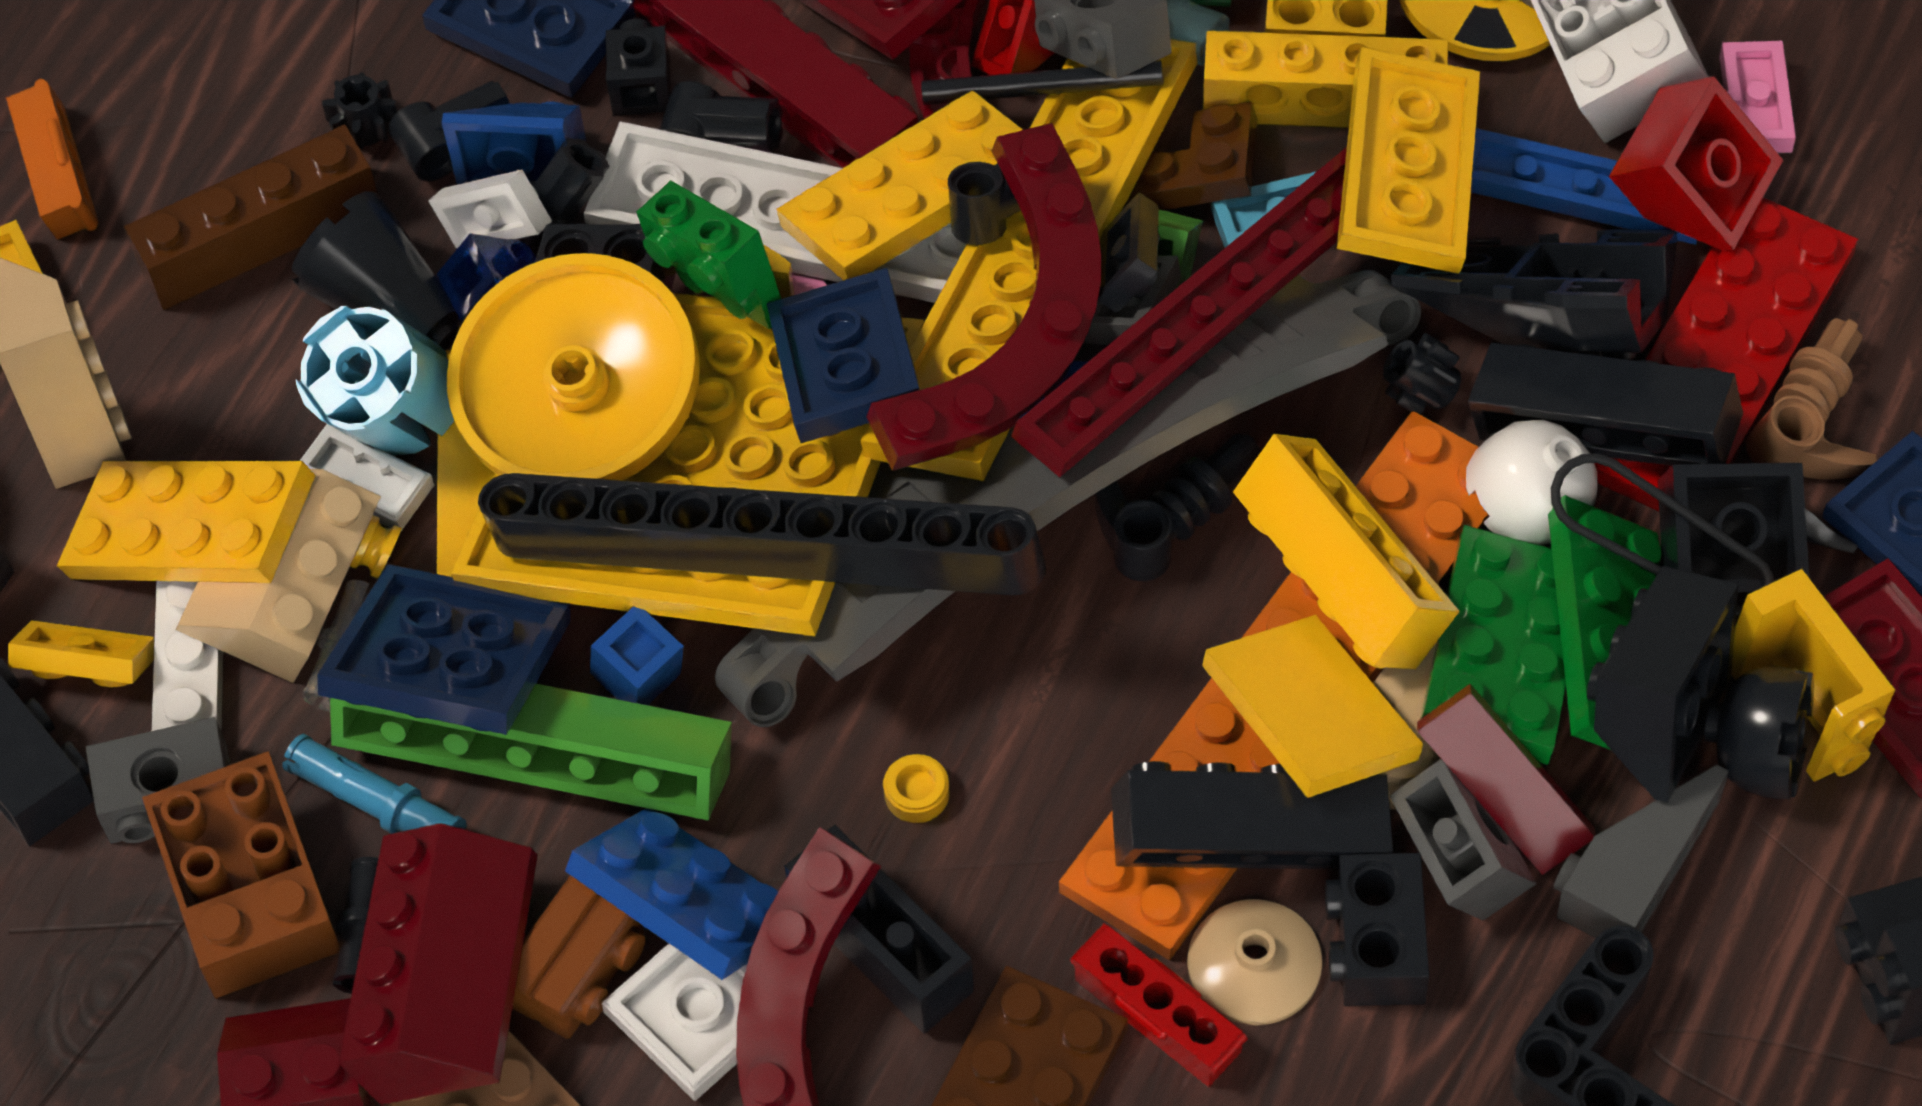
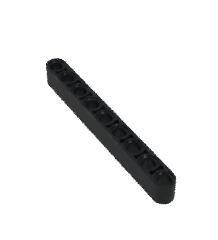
[478,473,1046,595]

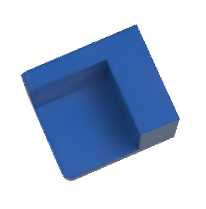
[590,606,684,705]

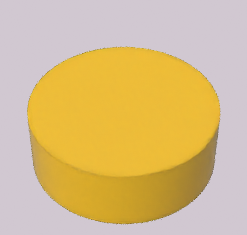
[883,754,950,823]

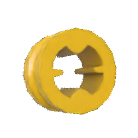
[350,515,402,579]

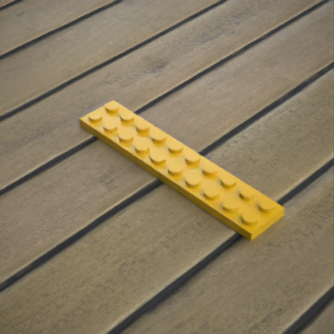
[861,39,1198,481]

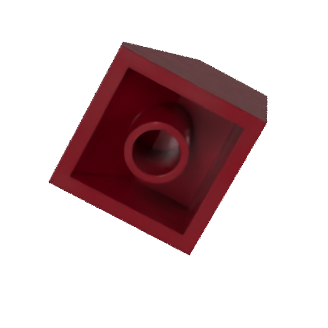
[217,998,371,1106]

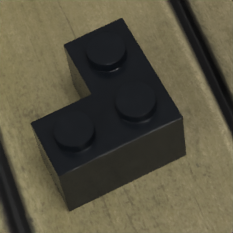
[1835,876,1922,1045]

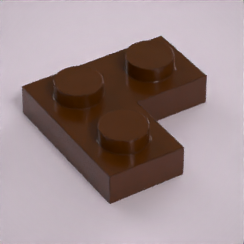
[1128,101,1258,210]

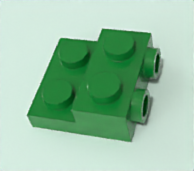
[636,180,781,330]

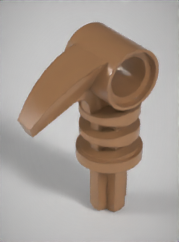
[1746,318,1877,480]

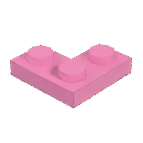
[1719,41,1796,153]

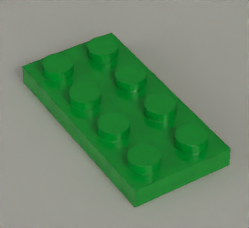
[1548,495,1662,750]
[1420,525,1566,765]

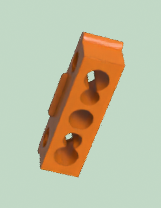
[6,79,99,240]

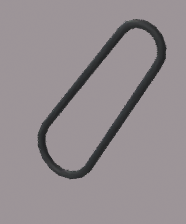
[1550,454,1774,616]

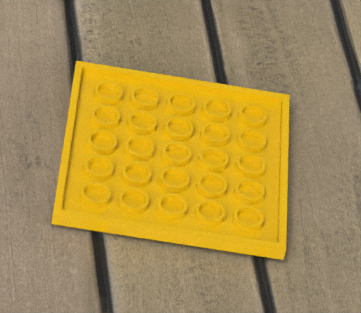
[451,293,924,636]

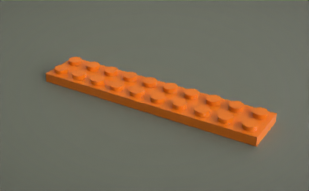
[1059,411,1490,961]

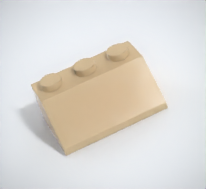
[175,469,381,683]

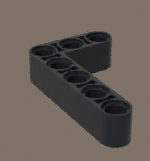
[1510,926,1676,1106]

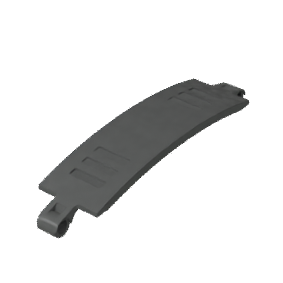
[715,270,1421,727]

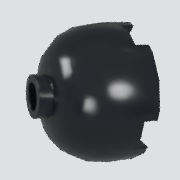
[1705,666,1814,800]

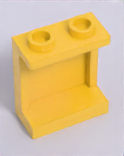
[1731,569,1895,782]

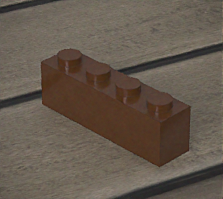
[124,124,378,310]

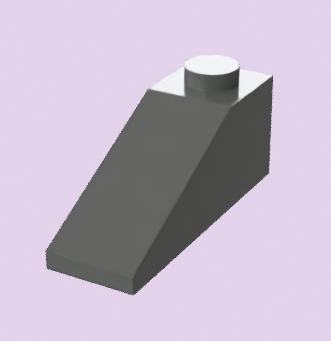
[1554,765,1729,938]

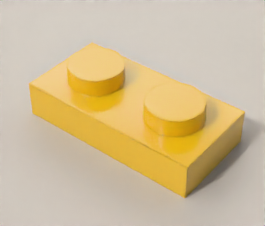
[8,620,154,687]

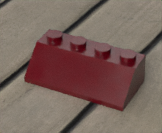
[338,823,538,1105]

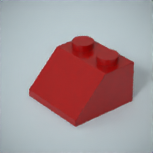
[1609,76,1783,251]

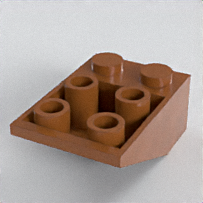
[142,751,340,999]

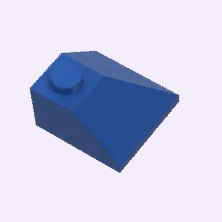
[442,101,586,185]

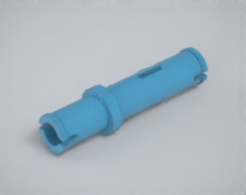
[282,734,467,834]

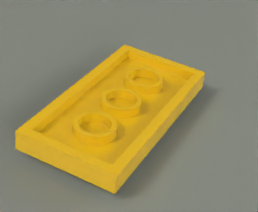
[1337,47,1480,274]
[776,90,1023,280]
[57,461,316,583]

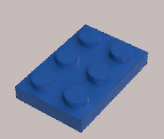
[565,808,779,980]

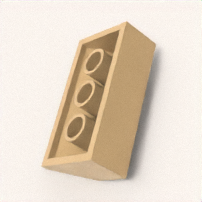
[0,258,132,489]

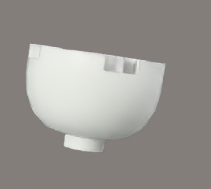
[1466,420,1597,546]

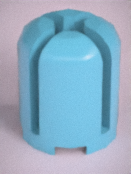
[296,306,454,456]

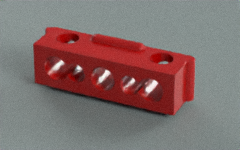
[1070,924,1248,1087]

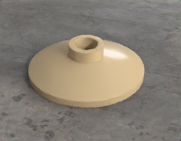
[1187,899,1322,1025]

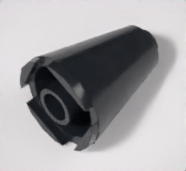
[291,191,461,350]

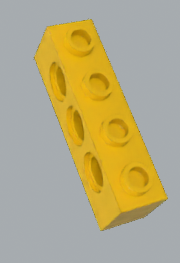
[1203,31,1448,128]

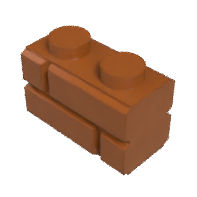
[512,875,645,1039]

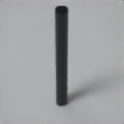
[921,61,1163,105]

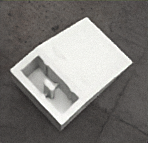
[1531,0,1708,143]

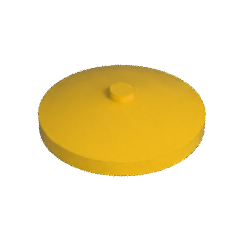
[447,253,700,481]

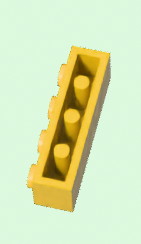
[1233,434,1459,670]

